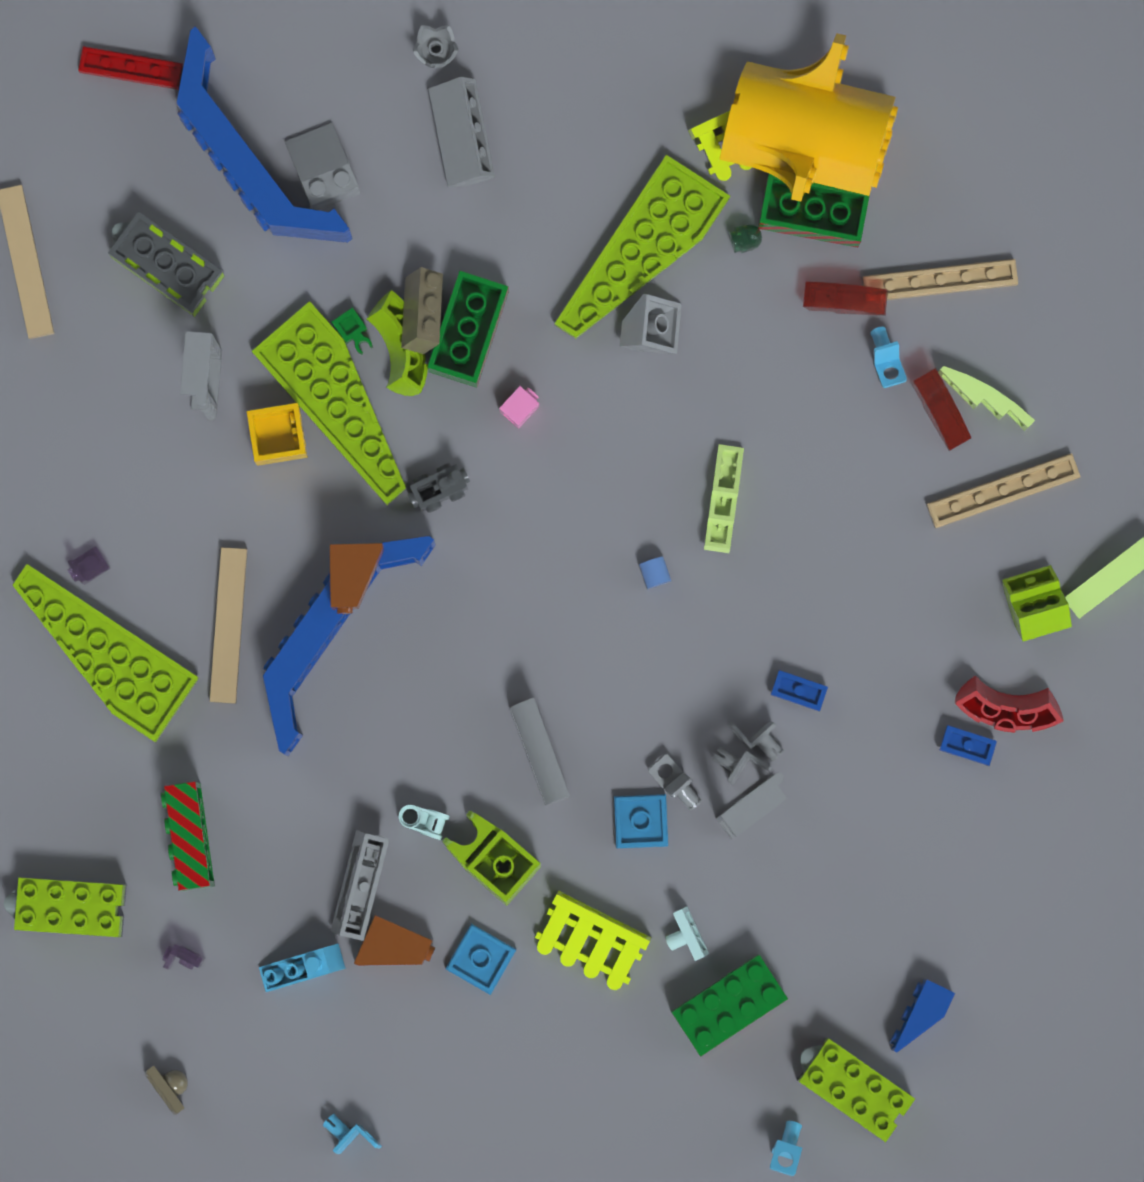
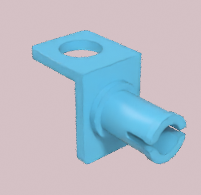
[870,327,907,388]
[323,1113,382,1154]
[770,1121,802,1176]

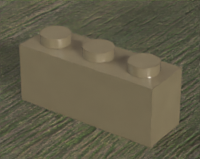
[401,267,443,354]

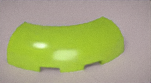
[367,290,428,396]

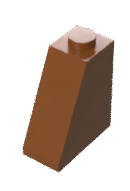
[330,543,384,614]
[354,915,436,966]

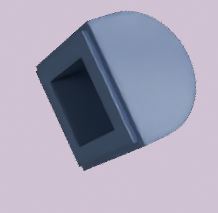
[639,556,671,590]

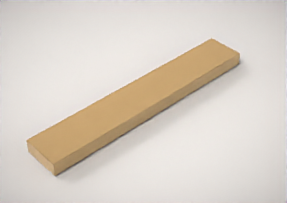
[0,185,55,339]
[862,259,1018,303]
[926,453,1081,529]
[210,547,248,704]

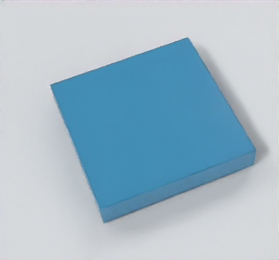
[614,794,668,849]
[446,924,516,995]

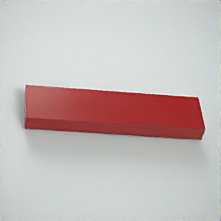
[78,46,184,90]

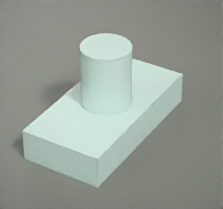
[666,907,709,961]

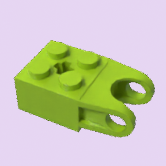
[442,810,541,906]

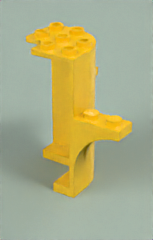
[720,33,898,201]

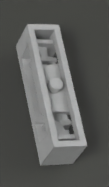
[330,830,389,941]

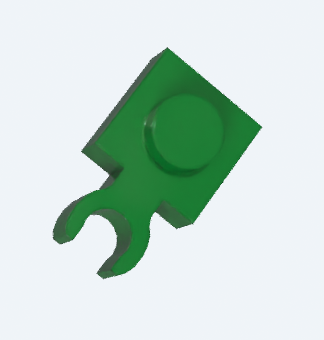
[332,307,373,355]

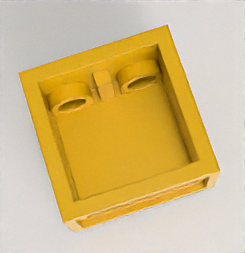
[247,403,308,466]

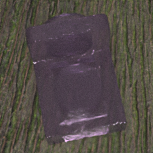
[67,546,110,585]
[162,943,205,970]

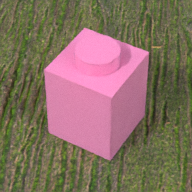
[499,386,539,429]

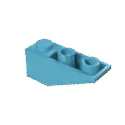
[259,944,346,992]

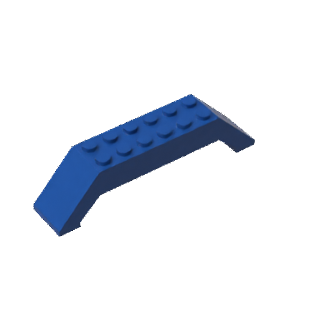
[177,26,353,243]
[263,536,436,757]

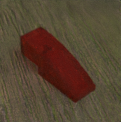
[803,281,888,315]
[911,368,971,451]

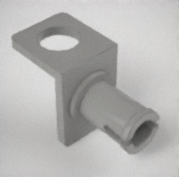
[728,721,784,761]
[712,746,773,785]
[648,754,702,810]

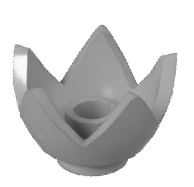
[413,25,458,68]

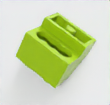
[1002,565,1072,642]

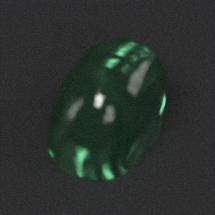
[729,224,762,254]

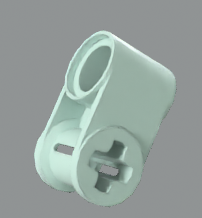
[398,805,450,841]

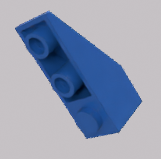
[890,979,955,1052]

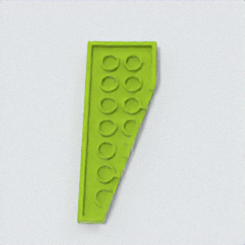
[554,155,730,339]
[252,301,406,505]
[13,564,199,742]

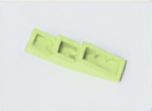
[937,366,1035,431]
[704,444,744,553]
[1065,537,1144,619]

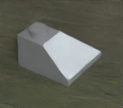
[620,294,682,354]

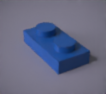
[770,670,828,712]
[939,725,997,766]

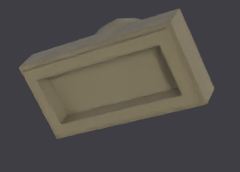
[145,1066,188,1115]

